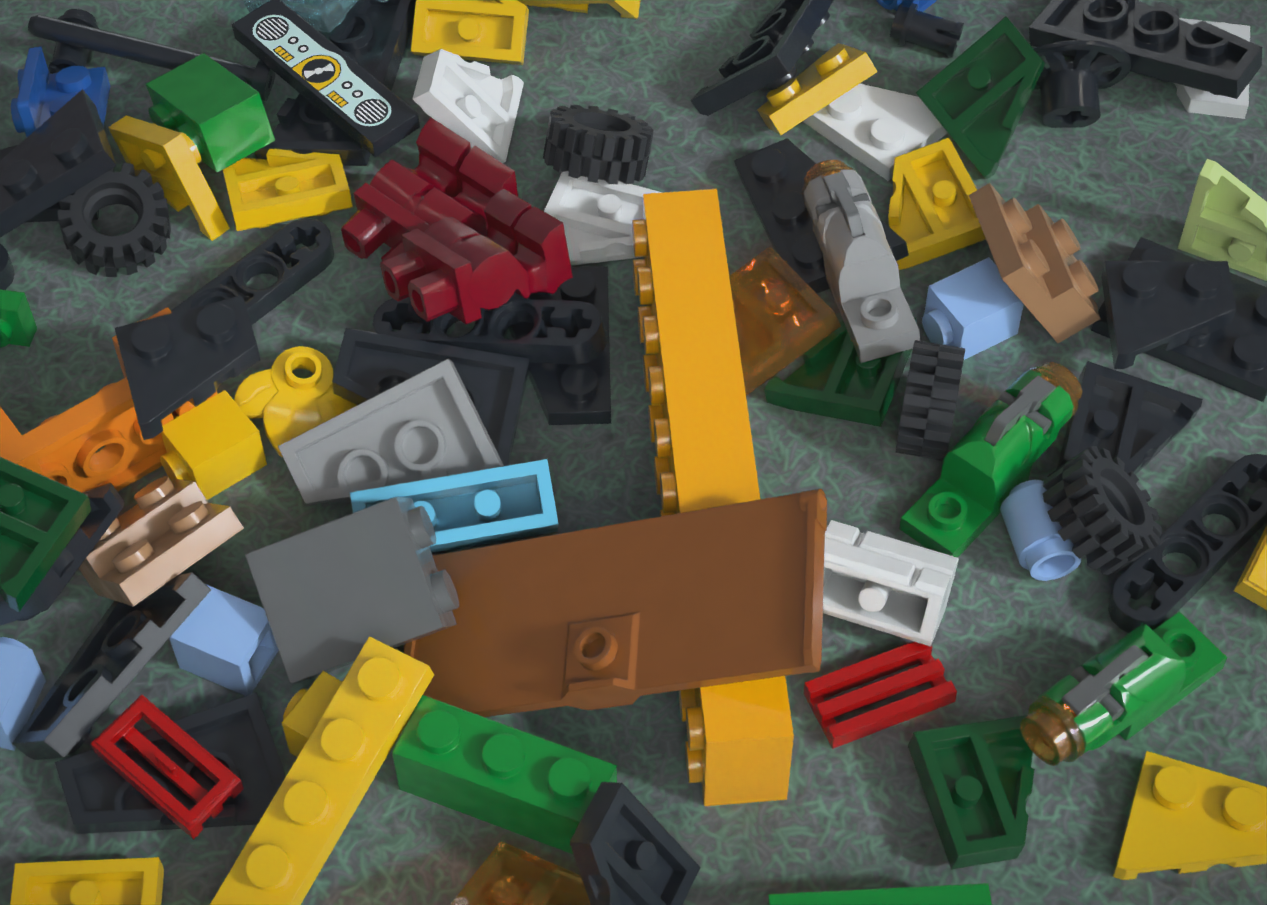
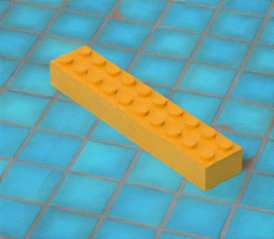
[632,189,794,806]

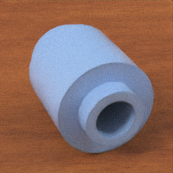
[1000,480,1081,581]

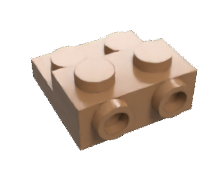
[969,183,1101,343]
[79,476,244,606]

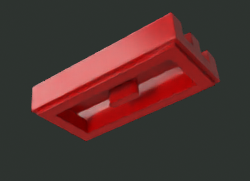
[803,641,957,749]
[91,694,244,840]

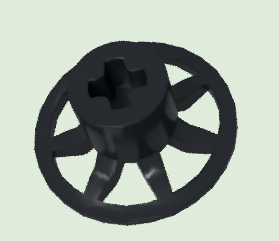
[1034,40,1131,128]

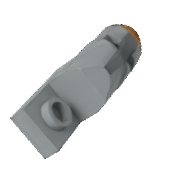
[802,159,920,363]

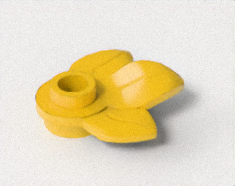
[234,346,357,457]

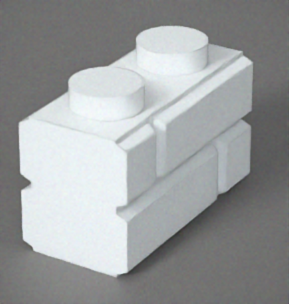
[823,520,959,646]

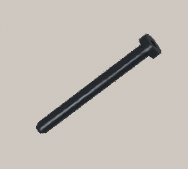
[28,15,275,101]

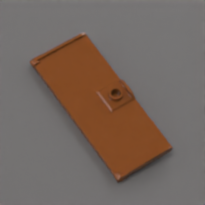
[404,489,827,728]

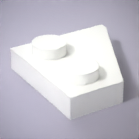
[413,49,524,163]
[544,171,663,266]

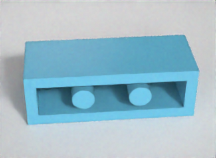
[350,459,559,553]

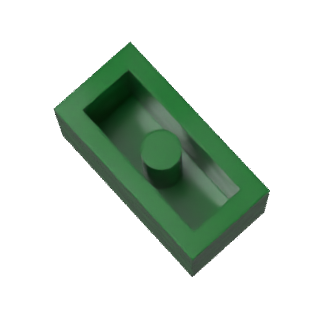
[146,53,275,172]

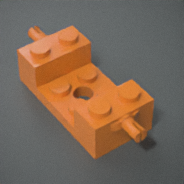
[0,307,218,493]

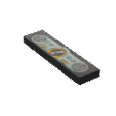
[232,0,420,157]

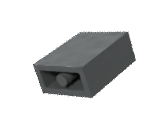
[245,497,459,684]

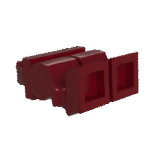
[341,117,518,261]
[380,189,573,324]

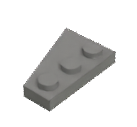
[278,359,504,505]

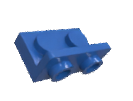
[11,47,111,137]

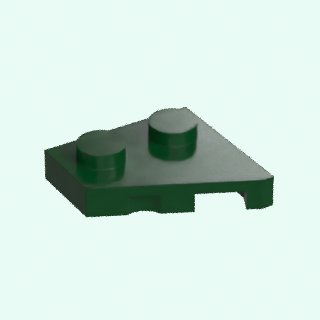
[916,17,1045,179]

